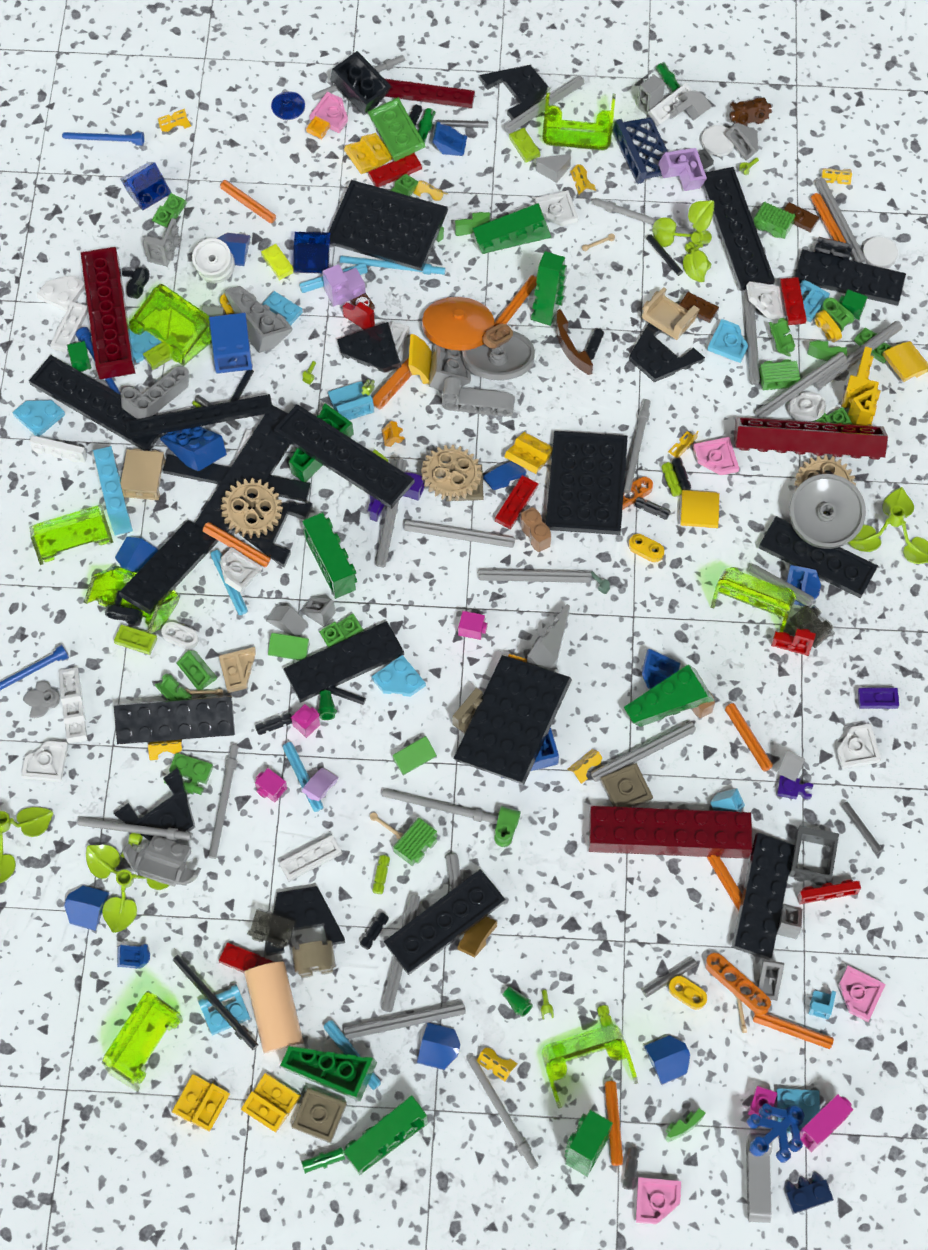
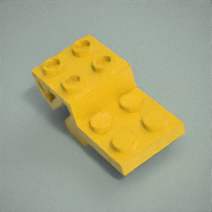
[842,347,881,425]

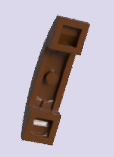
[556,309,593,375]

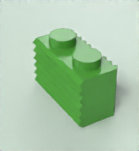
[754,202,795,239]
[759,359,800,391]
[393,817,438,866]

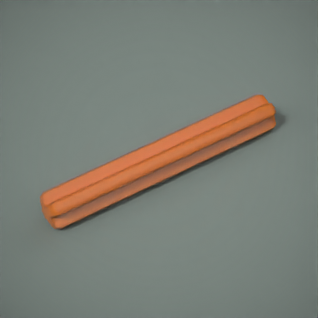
[220,180,276,224]
[811,193,846,243]
[494,275,537,327]
[203,522,271,567]
[725,703,773,772]
[707,855,742,912]
[753,1013,834,1049]
[605,1081,623,1166]

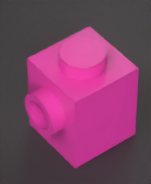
[458,611,488,640]
[291,704,320,738]
[255,768,287,803]
[748,1086,777,1119]

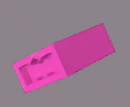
[800,1094,854,1153]

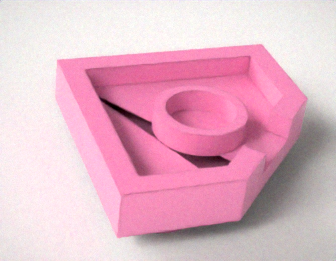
[310,92,348,133]
[693,437,739,475]
[838,966,886,1022]
[636,1178,681,1225]

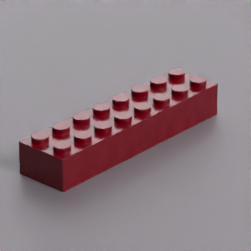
[80,247,136,380]
[734,416,888,460]
[589,806,752,859]

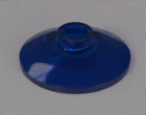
[271,91,305,120]

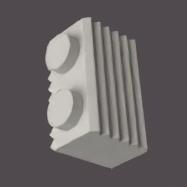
[638,74,665,116]

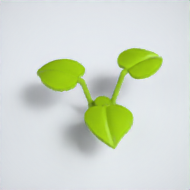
[652,200,714,282]
[848,487,928,564]
[0,807,53,883]
[86,845,170,933]

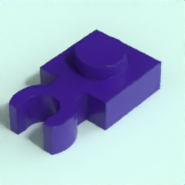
[777,775,813,800]

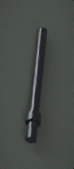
[172,955,259,1051]

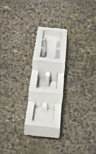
[59,667,87,744]

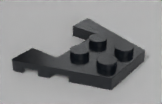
[479,64,549,120]
[629,323,705,383]
[239,502,313,568]
[114,768,195,842]
[266,886,345,956]

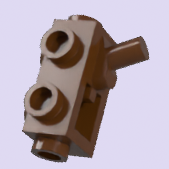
[729,97,772,126]

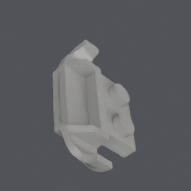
[123,835,201,887]

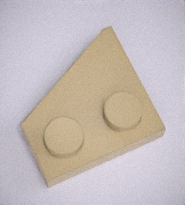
[219,647,256,693]

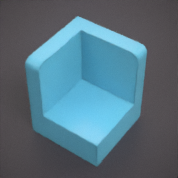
[710,788,745,812]
[808,990,836,1020]

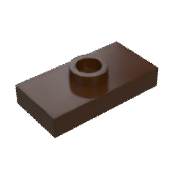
[784,202,820,233]
[679,292,719,323]

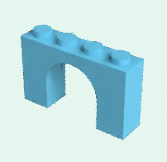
[93,446,133,535]

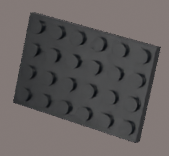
[325,180,448,271]
[546,431,628,535]
[453,655,572,785]

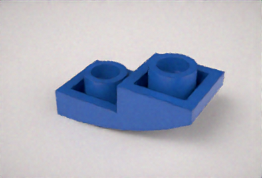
[483,461,527,490]

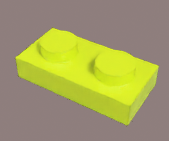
[261,244,295,280]

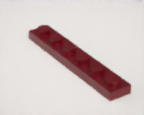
[384,78,475,108]

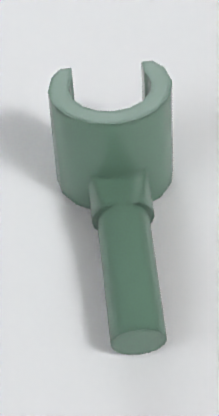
[591,571,610,594]

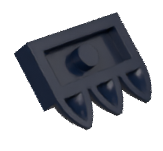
[784,1171,834,1215]

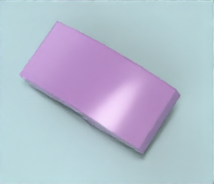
[301,768,339,801]

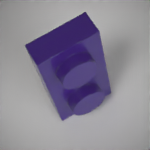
[858,688,899,709]

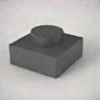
[698,149,714,169]

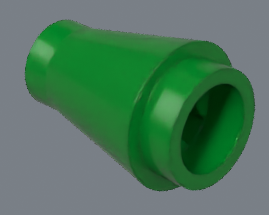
[318,690,337,721]
[503,987,533,1017]

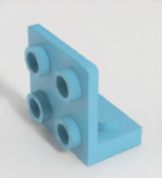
[328,381,374,420]

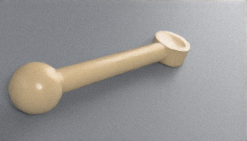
[582,234,615,251]
[185,689,223,696]
[370,812,404,839]
[734,995,747,1033]

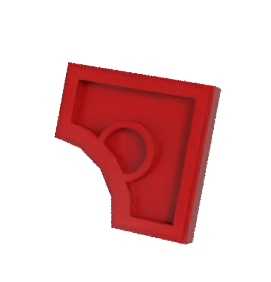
[343,302,375,330]

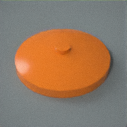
[422,297,494,351]

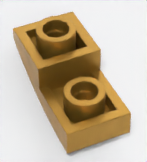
[458,916,497,958]

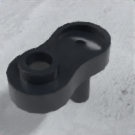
[122,266,150,299]
[105,590,143,625]

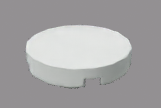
[701,125,735,157]
[862,237,898,269]
[789,392,826,421]

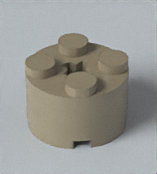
[292,941,336,978]

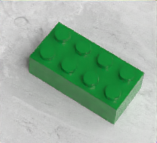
[302,512,357,599]
[564,1110,613,1177]

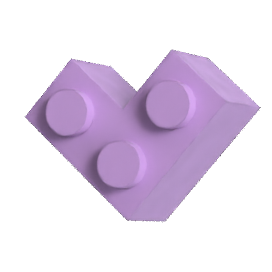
[658,148,707,191]
[323,264,366,307]

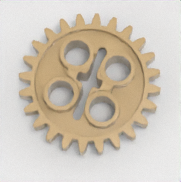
[421,445,482,501]
[794,455,856,514]
[221,478,283,539]

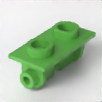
[769,318,796,357]
[154,674,192,700]

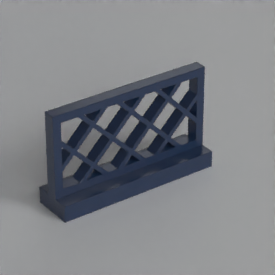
[612,117,668,184]

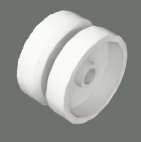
[192,238,235,284]

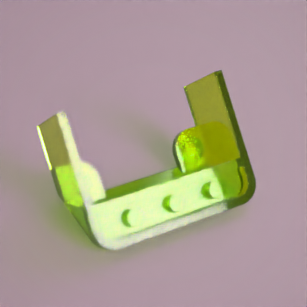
[542,87,616,150]
[29,505,114,565]
[83,566,180,634]
[710,567,797,632]
[102,991,184,1092]
[541,1024,638,1109]

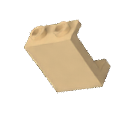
[641,287,700,340]
[120,449,166,500]

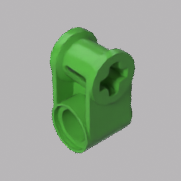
[820,298,854,332]
[494,806,521,847]

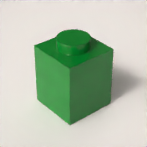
[839,290,868,320]
[67,341,92,372]

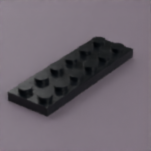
[795,249,906,306]
[759,516,878,599]
[119,520,218,615]
[283,621,404,703]
[114,696,235,745]
[731,832,795,960]
[383,869,506,975]

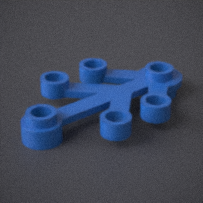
[747,1104,804,1163]

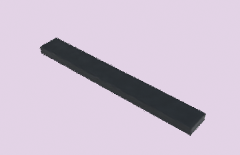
[125,394,273,440]
[163,455,311,502]

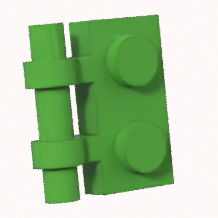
[164,753,213,795]

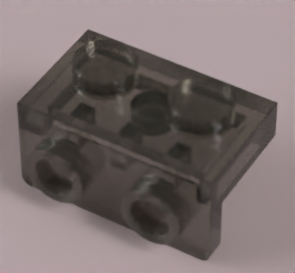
[790,605,835,648]
[247,908,296,948]

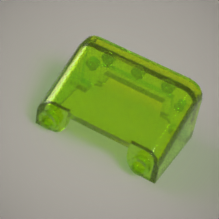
[129,284,212,366]

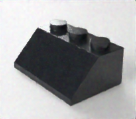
[330,50,392,115]

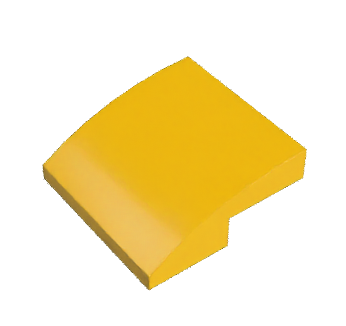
[344,133,392,174]
[408,334,432,384]
[883,341,928,382]
[504,432,553,474]
[680,490,720,528]
[241,1073,301,1133]
[171,1074,230,1132]

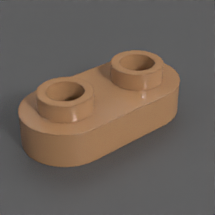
[483,324,513,349]

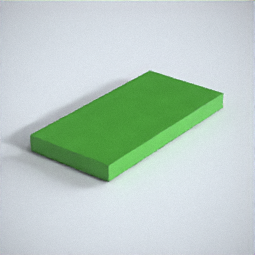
[368,97,426,162]

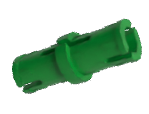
[656,62,681,93]
[418,108,436,143]
[301,1147,346,1174]

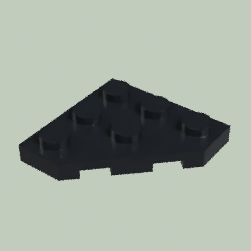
[337,322,402,373]

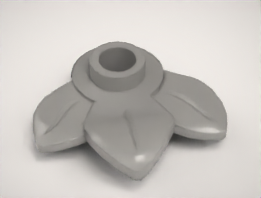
[23,681,60,718]

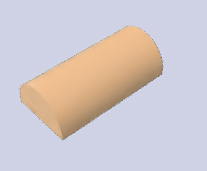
[244,961,304,1054]

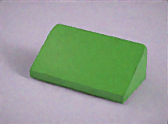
[268,633,310,661]
[176,650,217,690]
[393,736,437,776]

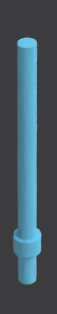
[340,256,446,275]

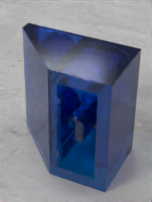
[120,162,172,211]
[293,231,331,274]

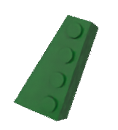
[473,203,552,254]
[531,251,567,326]
[289,403,354,482]
[624,664,715,727]
[280,1046,377,1102]
[344,1095,428,1176]

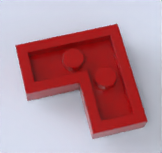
[771,629,816,656]

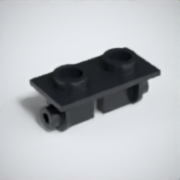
[814,237,853,260]

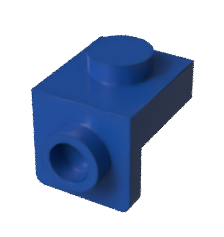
[117,944,150,969]

